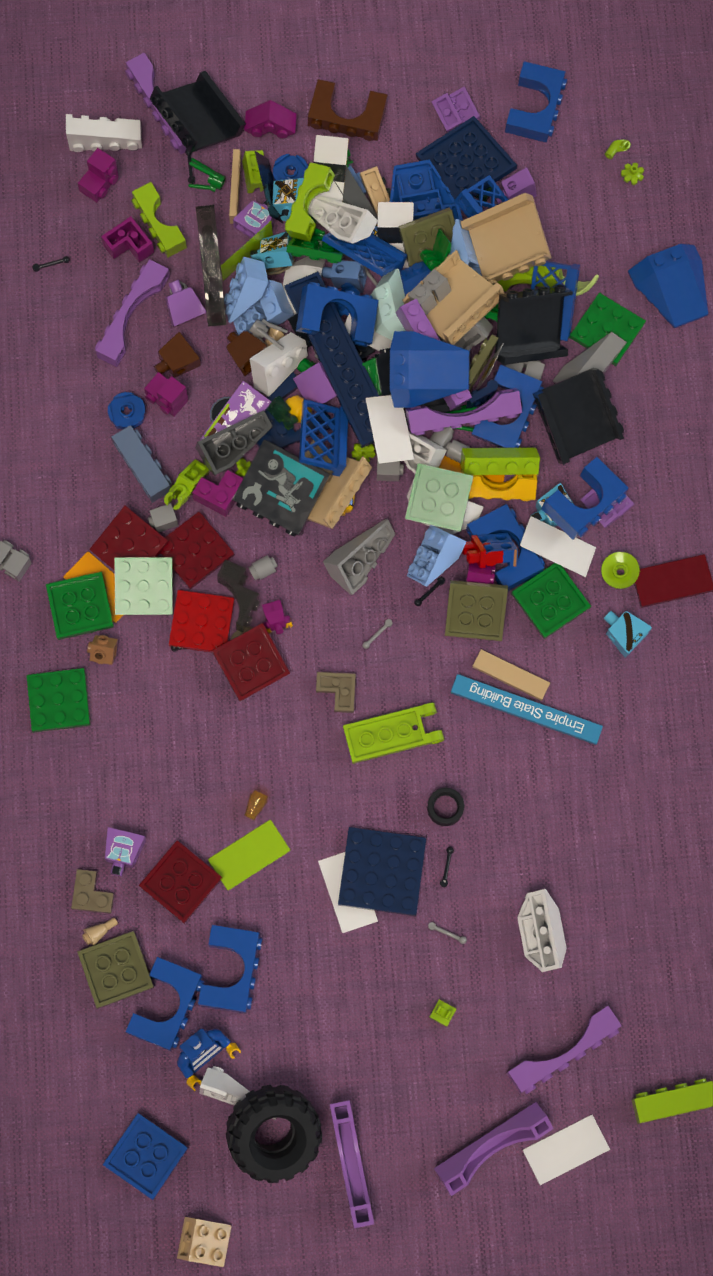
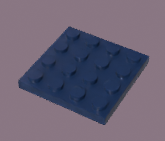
[416,116,517,200]
[338,827,426,916]

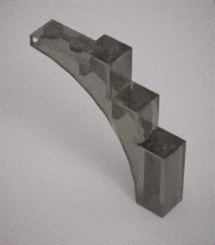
[196,205,226,327]

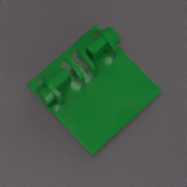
[420,229,451,271]

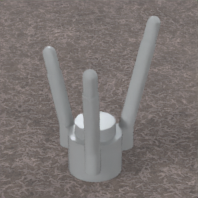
[249,319,288,350]

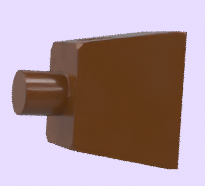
[226,331,267,376]
[154,332,201,377]

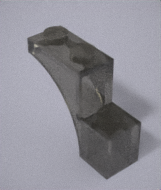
[217,559,261,633]

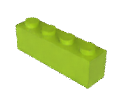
[460,448,540,475]
[632,1078,713,1124]

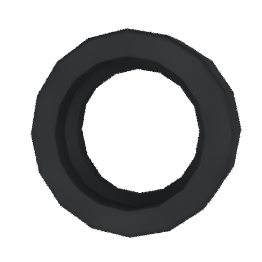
[427,787,465,826]

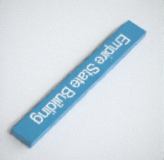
[451,674,603,745]

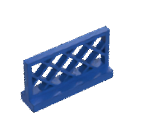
[454,175,508,218]
[322,233,407,276]
[531,261,580,341]
[299,399,348,477]

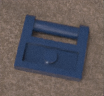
[466,380,498,409]

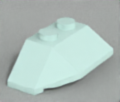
[370,269,406,340]

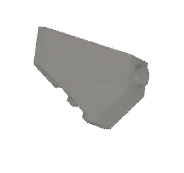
[553,332,627,384]
[323,519,395,595]

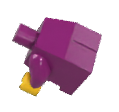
[262,600,293,634]

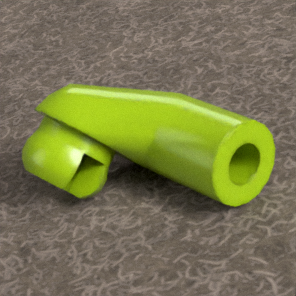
[604,139,631,159]

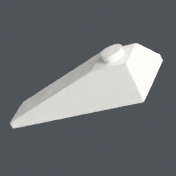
[308,195,378,244]
[199,1066,276,1120]

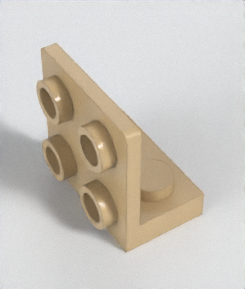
[177,1217,231,1267]

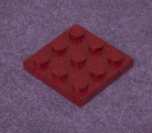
[89,506,169,571]
[160,512,235,589]
[211,623,290,701]
[139,840,223,924]

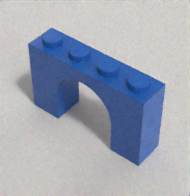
[505,61,567,143]
[296,282,379,347]
[472,364,544,448]
[541,457,629,540]
[466,504,545,591]
[198,925,263,1014]
[126,957,204,1052]

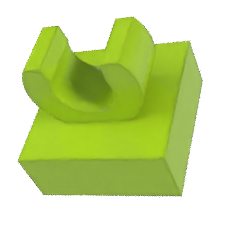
[429,999,456,1027]

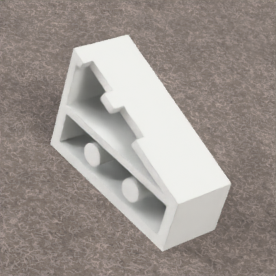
[250,332,308,397]
[404,430,447,474]

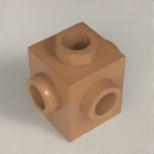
[87,635,118,665]

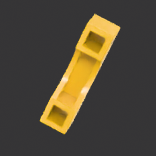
[461,468,537,501]

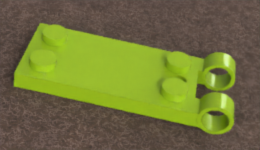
[343,703,444,764]

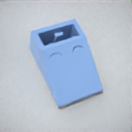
[449,219,482,276]
[223,257,268,323]
[233,280,294,335]
[406,525,467,587]

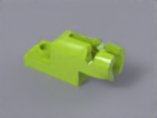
[164,459,210,510]

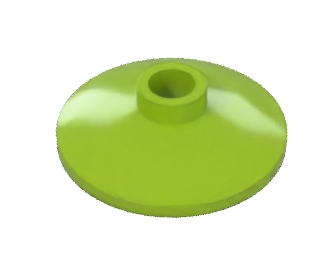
[601,552,640,589]

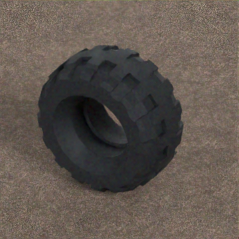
[226,1085,322,1183]

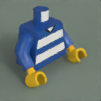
[177,1028,241,1091]

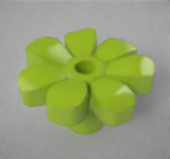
[621,163,644,185]
[351,444,375,462]
[235,458,251,477]

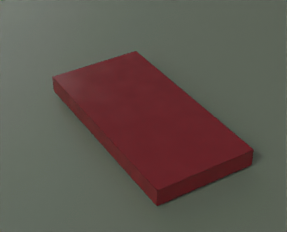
[634,554,713,608]

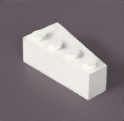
[66,114,142,152]

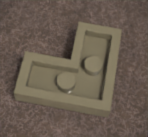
[316,672,356,713]
[71,869,114,914]

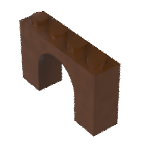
[308,79,388,141]

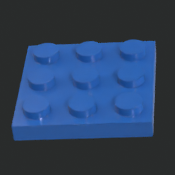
[103,1113,188,1200]

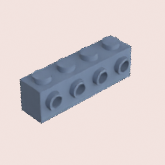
[111,425,172,503]

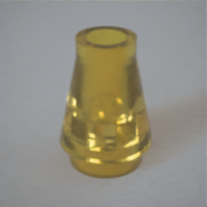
[244,790,268,820]

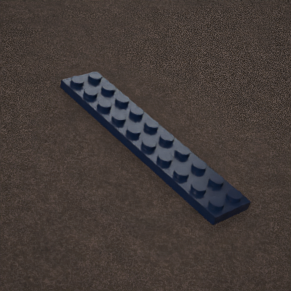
[284,272,379,448]

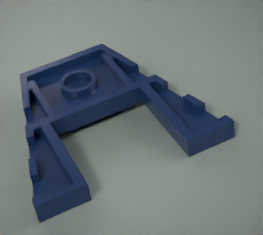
[256,372,331,449]

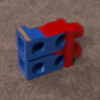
[462,532,518,568]

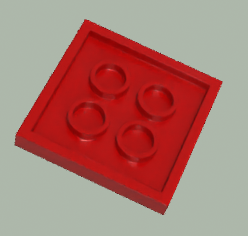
[169,590,235,653]

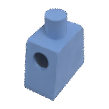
[322,260,367,293]

